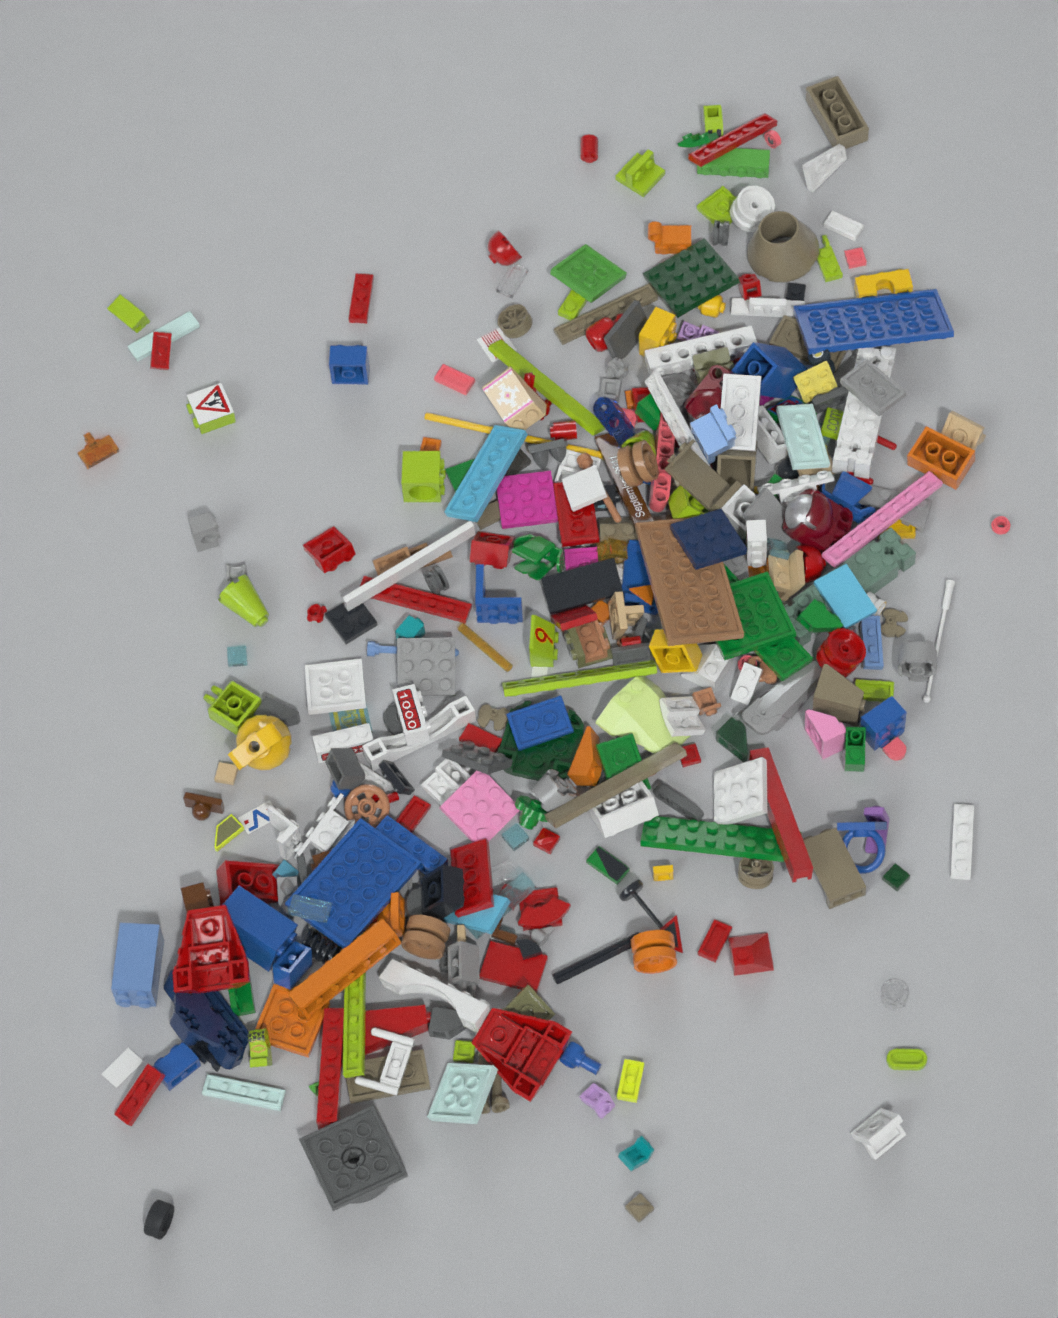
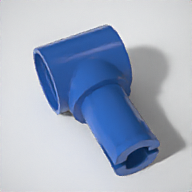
[559,1042,602,1075]

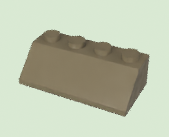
[600,515,673,552]

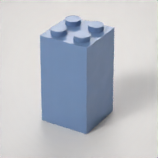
[111,923,164,1008]

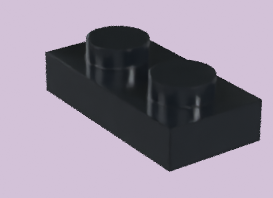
[378,760,415,795]

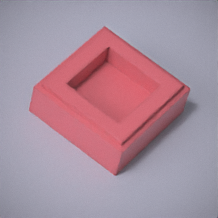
[844,247,867,269]

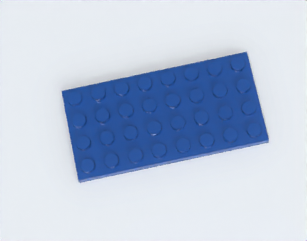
[793,289,954,355]

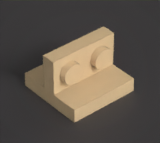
[941,411,986,450]
[768,550,805,601]
[608,592,644,640]

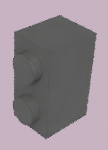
[325,748,365,790]

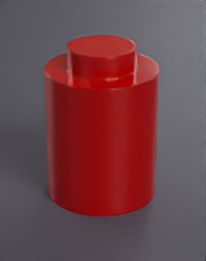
[580,134,598,163]
[550,421,577,440]

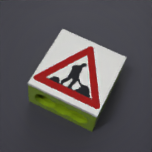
[186,383,236,435]

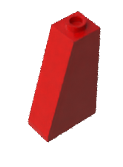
[365,1005,431,1055]

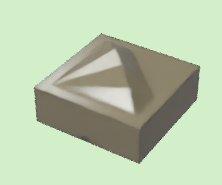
[625,1193,654,1223]

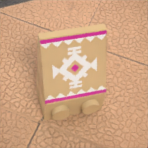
[482,366,547,430]

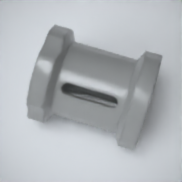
[226,564,247,581]

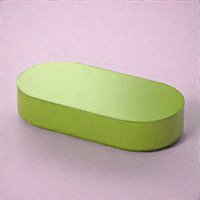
[886,1049,927,1071]

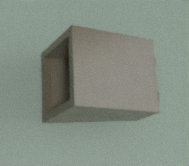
[717,441,758,492]
[813,664,866,726]

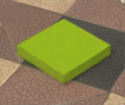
[697,186,736,224]

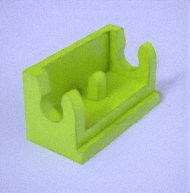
[107,294,150,333]

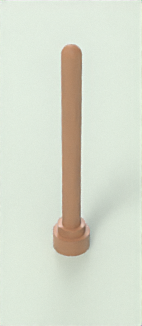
[576,453,622,523]

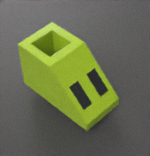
[703,105,724,145]

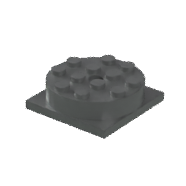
[299,1104,408,1211]

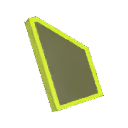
[214,814,245,852]

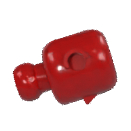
[585,313,624,352]

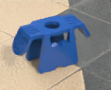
[820,471,876,524]

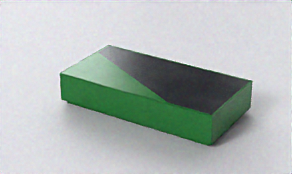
[586,846,630,885]

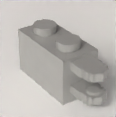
[448,941,480,998]

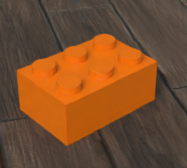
[907,426,975,490]

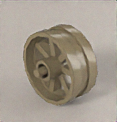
[497,304,533,339]
[738,857,774,889]

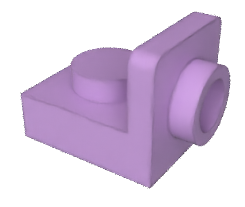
[579,1083,615,1119]

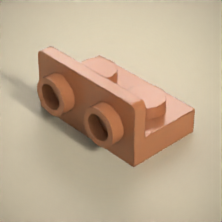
[575,620,610,663]

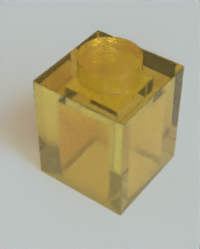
[597,538,628,564]

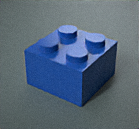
[329,345,370,385]
[860,696,907,751]

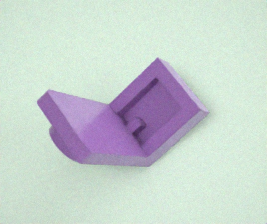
[864,806,890,853]

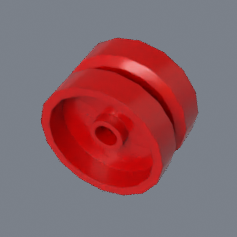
[816,628,866,678]

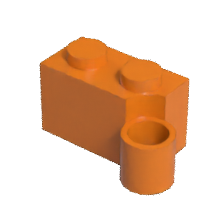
[648,221,691,255]

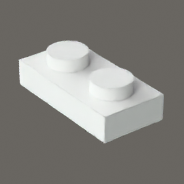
[731,662,764,705]

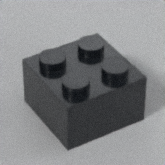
[421,864,465,919]

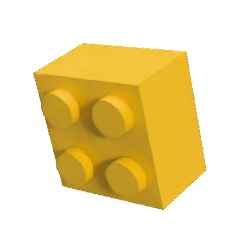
[639,307,677,357]
[649,629,702,673]

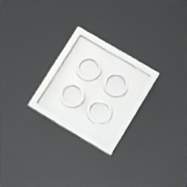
[304,659,366,715]
[714,757,767,825]

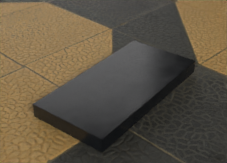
[541,558,624,615]

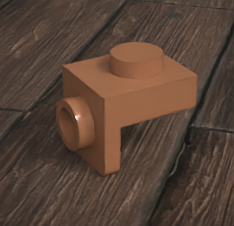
[692,687,721,717]

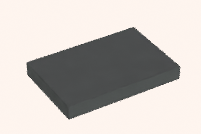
[604,300,648,360]

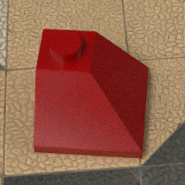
[728,932,774,976]

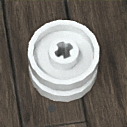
[730,186,775,232]

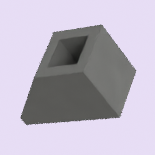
[429,1006,467,1040]

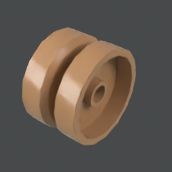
[617,440,659,488]
[401,915,451,960]

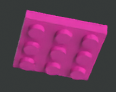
[497,471,558,529]

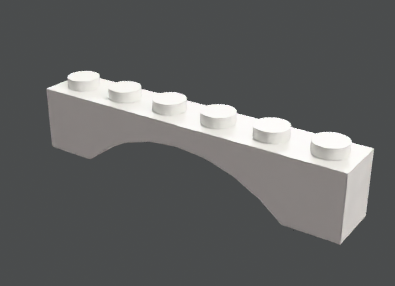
[362,696,476,771]
[379,959,491,1032]

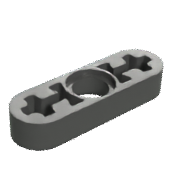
[653,783,704,822]

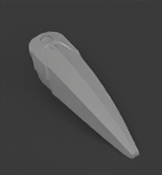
[742,660,822,735]

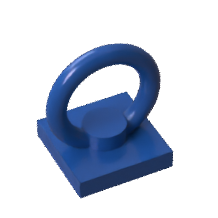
[837,822,887,874]

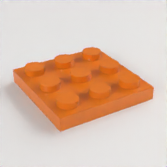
[255,984,330,1058]

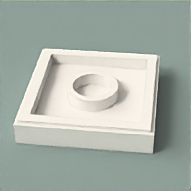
[562,465,608,512]

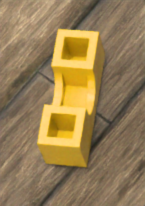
[854,269,913,298]

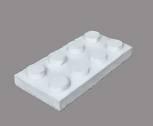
[721,374,762,452]

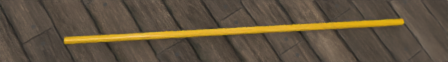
[424,412,759,494]

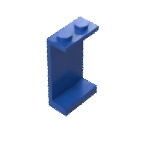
[622,540,658,615]

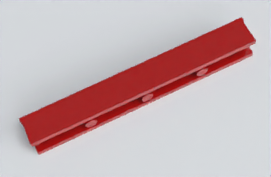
[749,747,813,883]

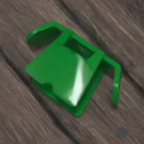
[512,534,565,581]

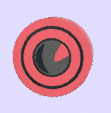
[764,130,781,149]

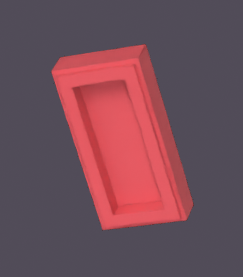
[434,364,475,395]

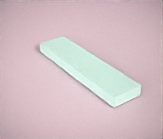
[128,311,200,362]
[202,1074,286,1111]

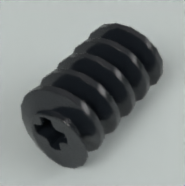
[302,929,341,964]

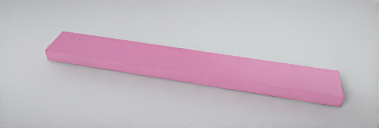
[822,471,943,568]

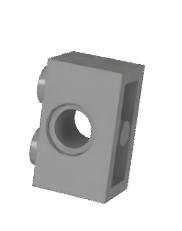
[188,512,221,552]

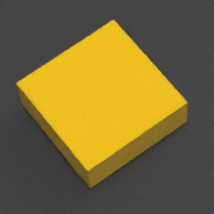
[653,865,673,881]

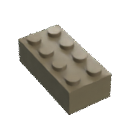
[806,76,869,149]

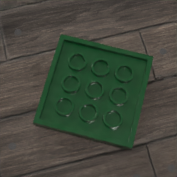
[643,238,740,318]

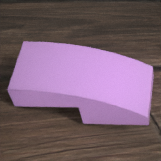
[677,321,719,341]

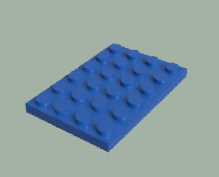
[285,818,422,948]

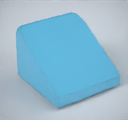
[272,860,299,878]

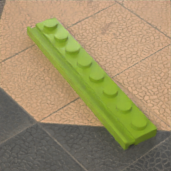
[502,659,657,697]

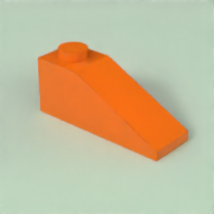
[567,726,602,786]

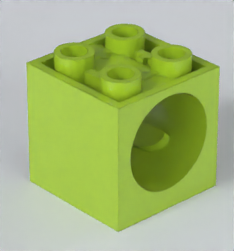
[401,451,446,502]

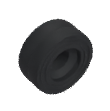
[144,1200,174,1240]

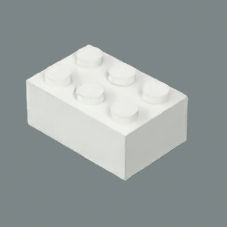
[589,781,659,838]

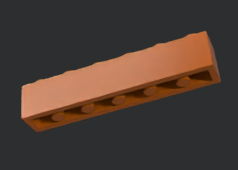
[288,919,401,1018]

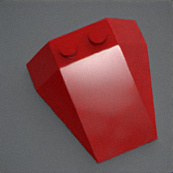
[173,905,250,993]
[471,1008,573,1102]

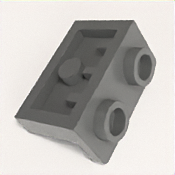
[807,386,849,414]

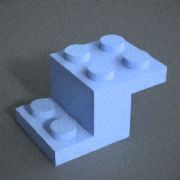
[690,404,736,464]

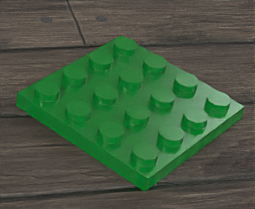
[716,571,796,661]

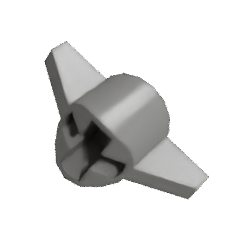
[531,926,555,947]

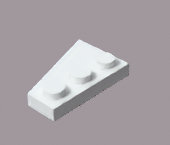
[802,144,847,193]

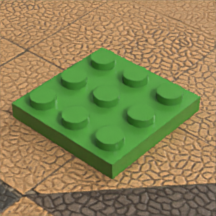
[550,244,627,303]

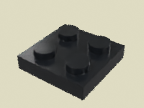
[325,603,378,644]

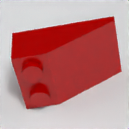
[216,860,279,905]

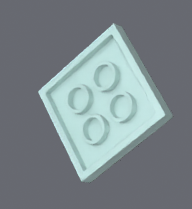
[427,1063,498,1124]

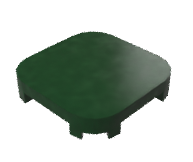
[498,701,584,781]

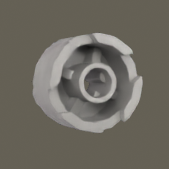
[898,640,937,682]
[531,769,577,812]

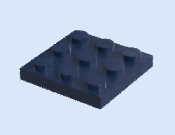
[670,509,747,570]

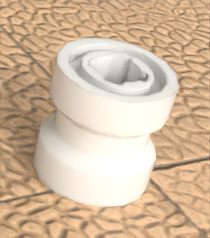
[867,592,886,616]

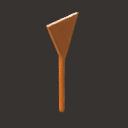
[629,585,654,605]

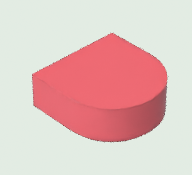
[883,737,906,761]

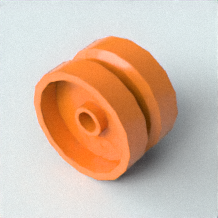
[631,930,677,974]

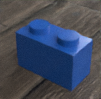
[273,941,312,990]
[154,1042,201,1091]

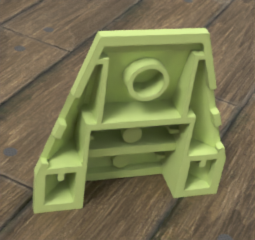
[596,676,690,754]

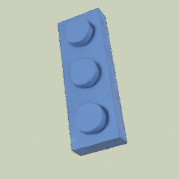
[860,615,884,670]

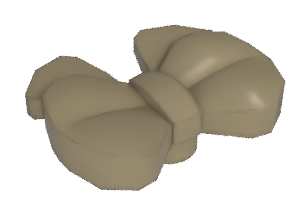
[881,609,908,638]
[477,704,508,731]

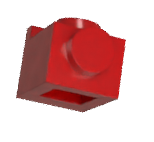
[738,273,762,300]

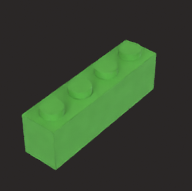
[697,146,770,178]

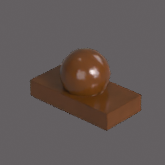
[183,792,225,821]

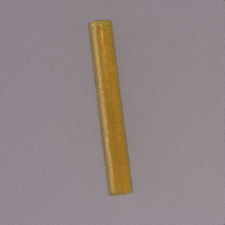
[458,623,513,672]

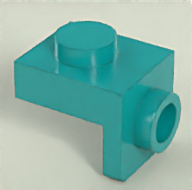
[618,1136,654,1172]

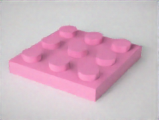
[439,770,520,843]

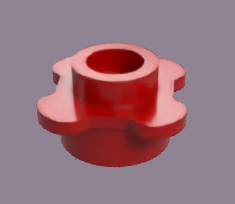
[307,604,327,623]

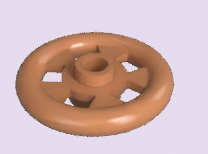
[344,784,390,828]

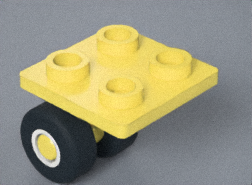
[793,349,838,403]

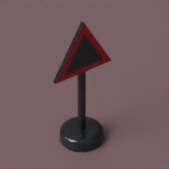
[619,879,683,953]

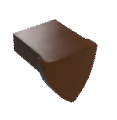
[491,917,518,946]

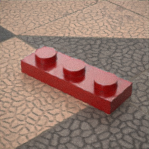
[348,273,374,324]
[114,1064,166,1127]

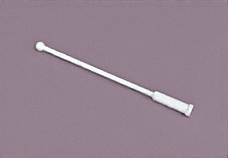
[923,580,955,703]

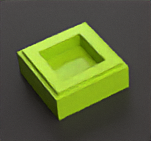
[453,1040,475,1063]

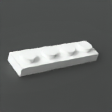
[950,804,974,880]

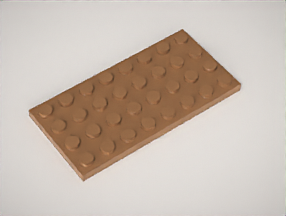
[635,517,744,646]

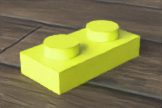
[617,1059,645,1103]

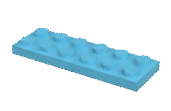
[444,425,528,522]

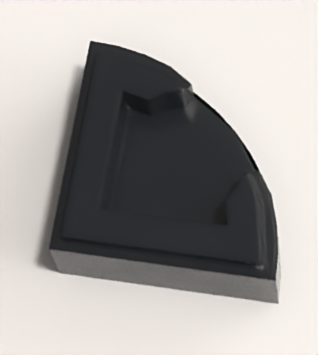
[517,939,542,960]

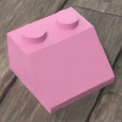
[804,710,846,759]

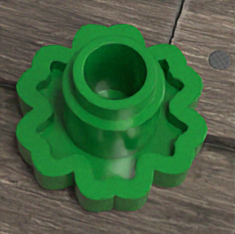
[514,795,552,830]

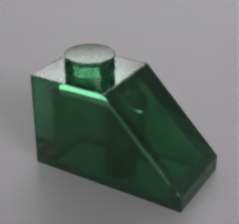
[716,717,748,763]

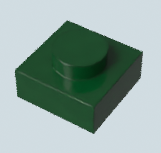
[882,863,910,892]

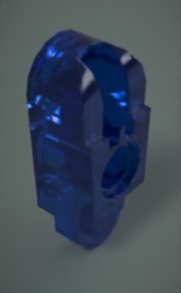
[593,397,636,445]

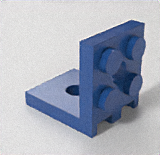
[475,564,523,624]

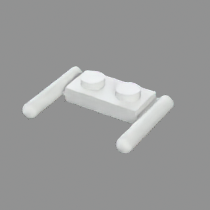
[355,1028,415,1096]

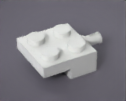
[421,759,473,805]

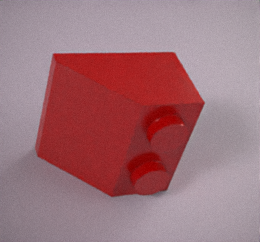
[469,531,515,569]

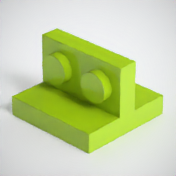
[615,149,665,198]

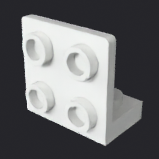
[267,806,302,861]

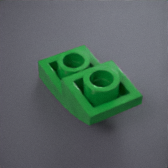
[677,132,719,148]

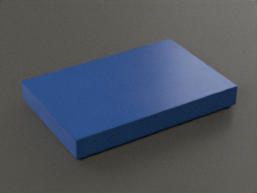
[506,695,574,751]

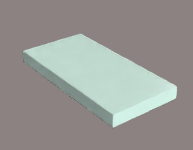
[776,404,830,470]

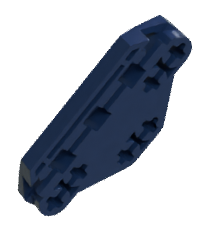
[163,970,249,1070]

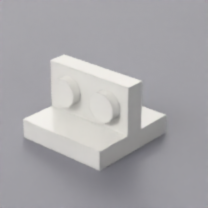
[850,1108,906,1160]

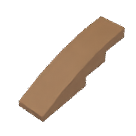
[373,542,453,576]

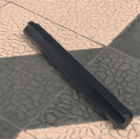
[552,932,640,984]

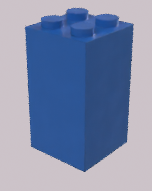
[732,342,808,399]
[223,886,298,972]

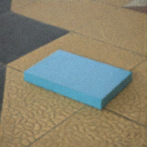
[813,564,877,629]
[443,894,510,934]

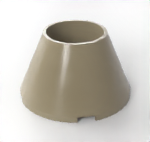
[747,211,819,283]

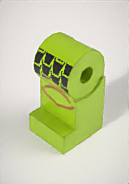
[249,1028,273,1068]

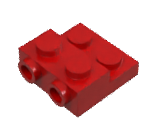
[303,526,356,574]

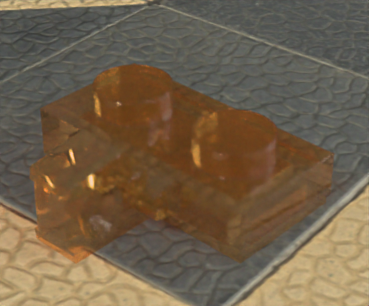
[77,432,119,470]

